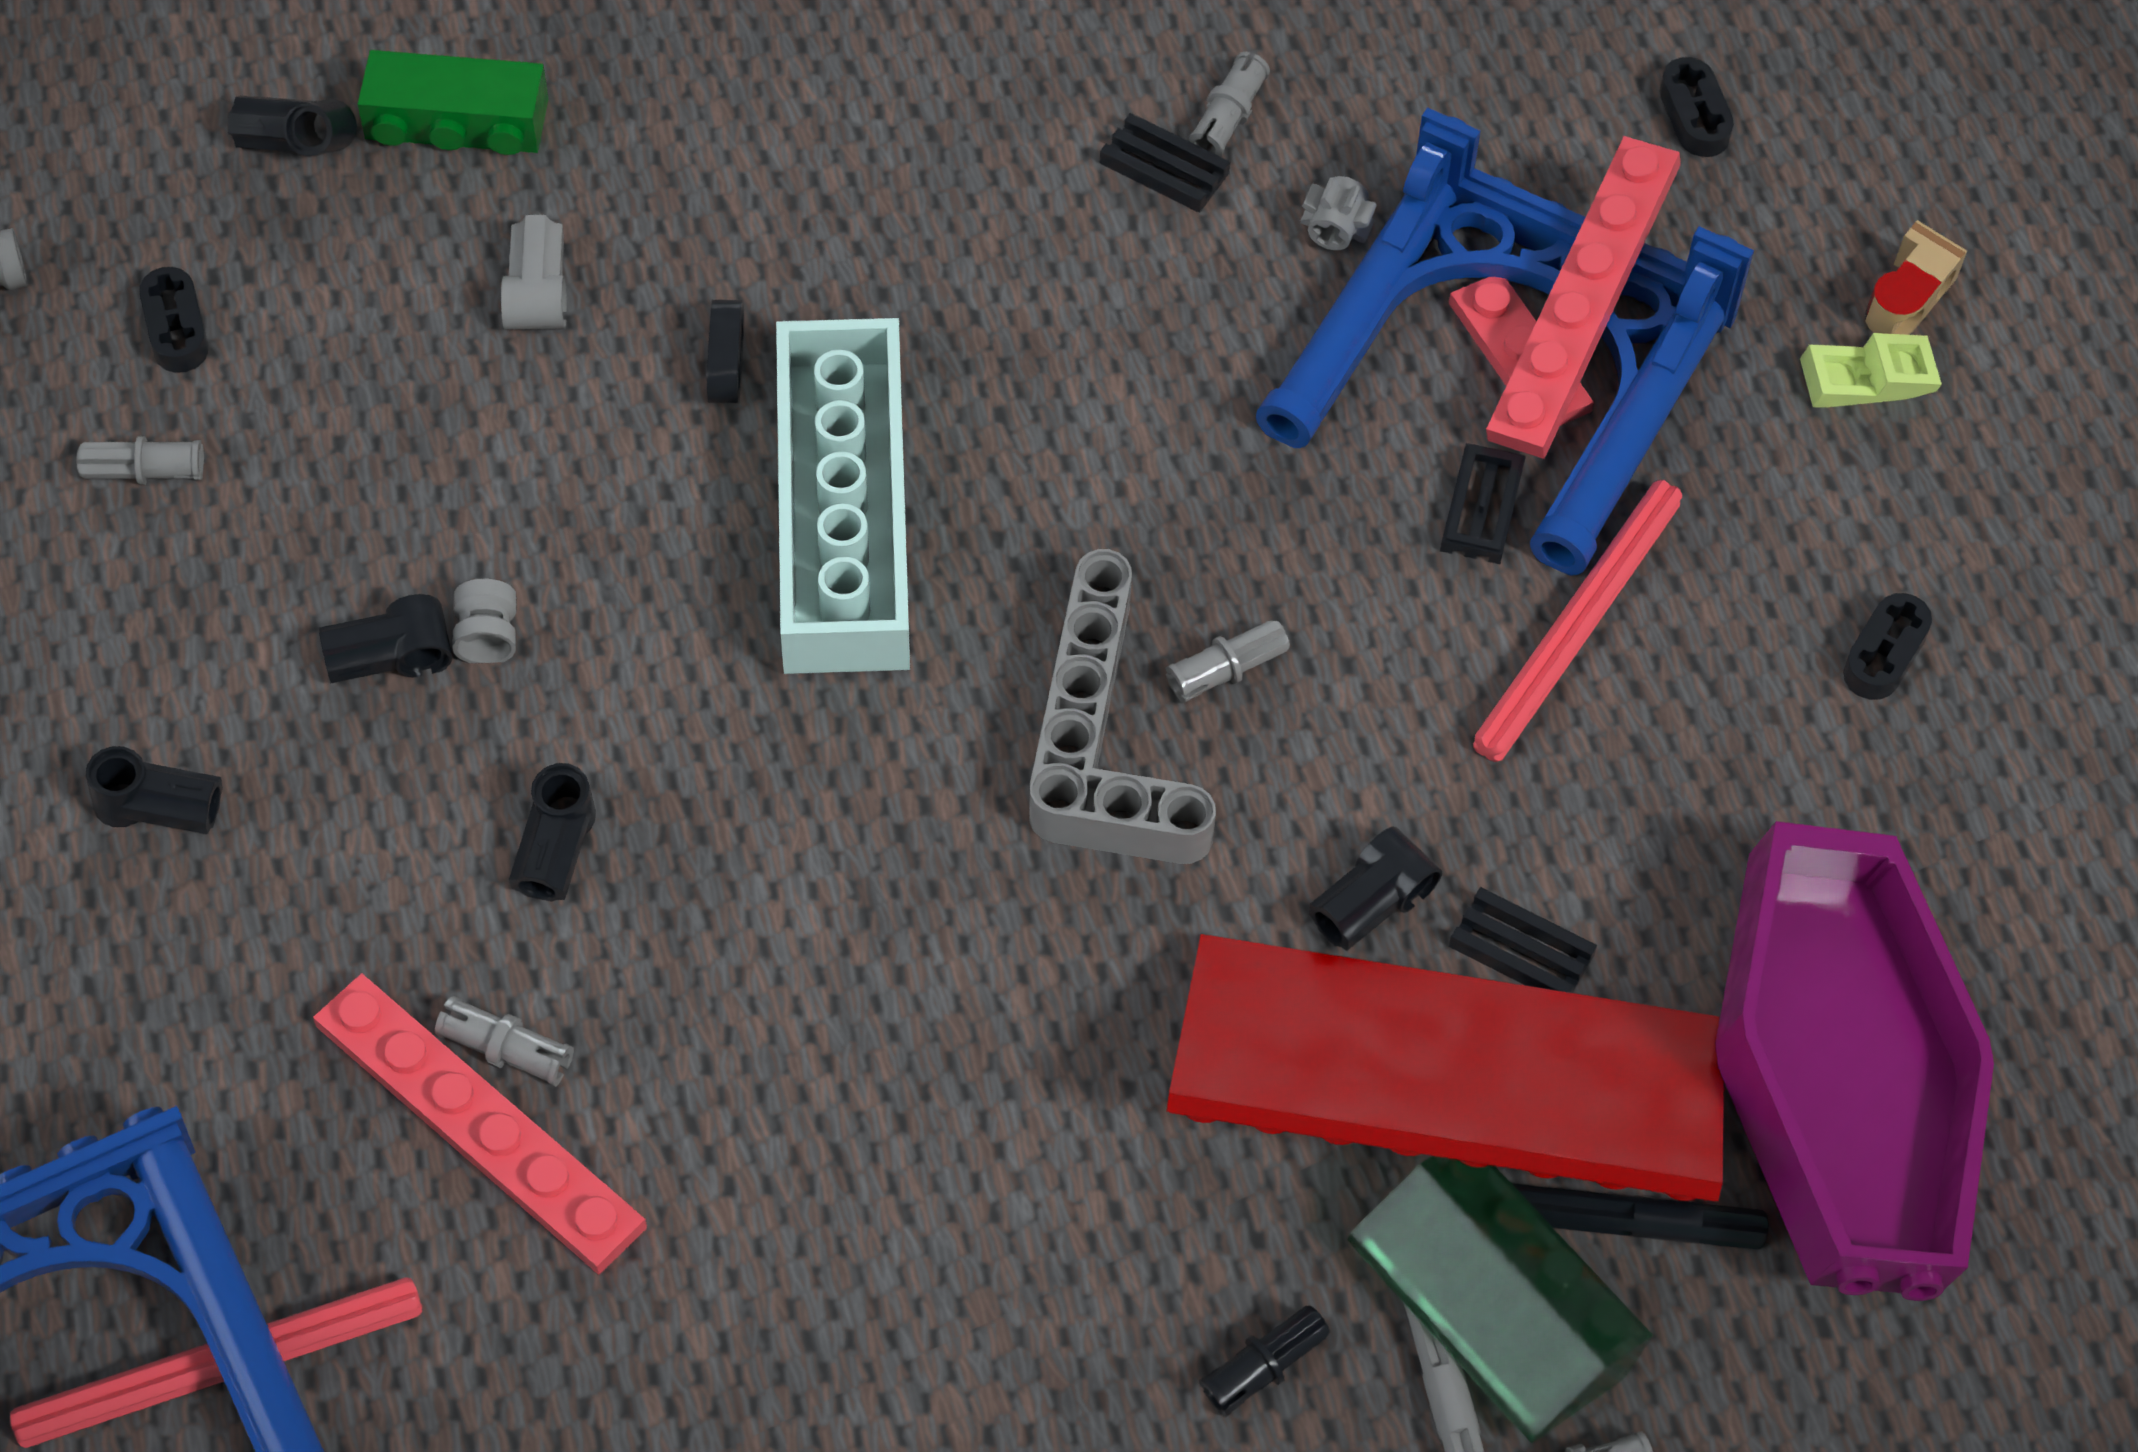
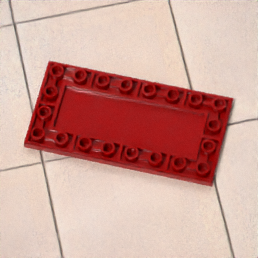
[1166,934,1724,1201]

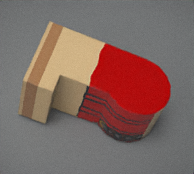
[1865,220,1967,335]

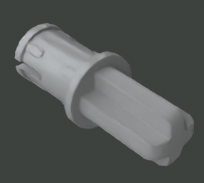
[76,436,204,485]
[1165,621,1290,704]

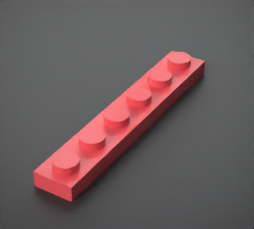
[1486,136,1680,459]
[313,973,647,1275]

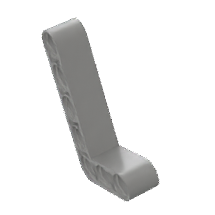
[1029,549,1216,864]

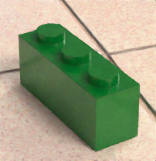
[357,50,549,155]

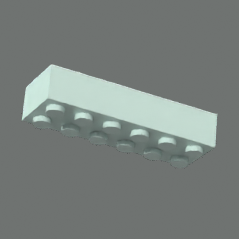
[776,318,910,674]

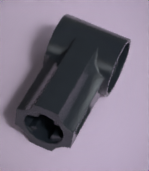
[228,95,357,156]
[319,594,452,684]
[86,746,223,835]
[509,763,596,902]
[1309,826,1443,951]

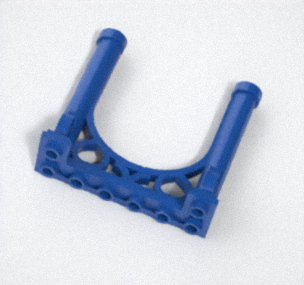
[1256,107,1754,575]
[0,1106,324,1452]

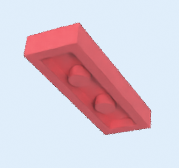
[1448,277,1594,426]

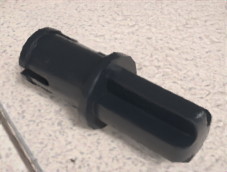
[1199,1305,1330,1417]

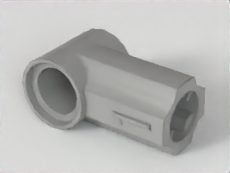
[501,215,567,330]

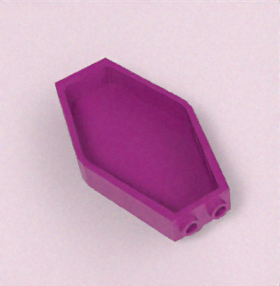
[1715,821,1994,1301]

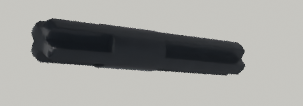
[1497,1183,1768,1250]

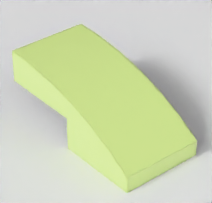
[1800,333,1942,408]

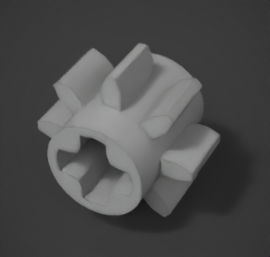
[1300,176,1377,250]

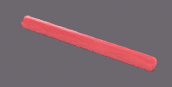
[1473,480,1682,762]
[10,1277,422,1448]

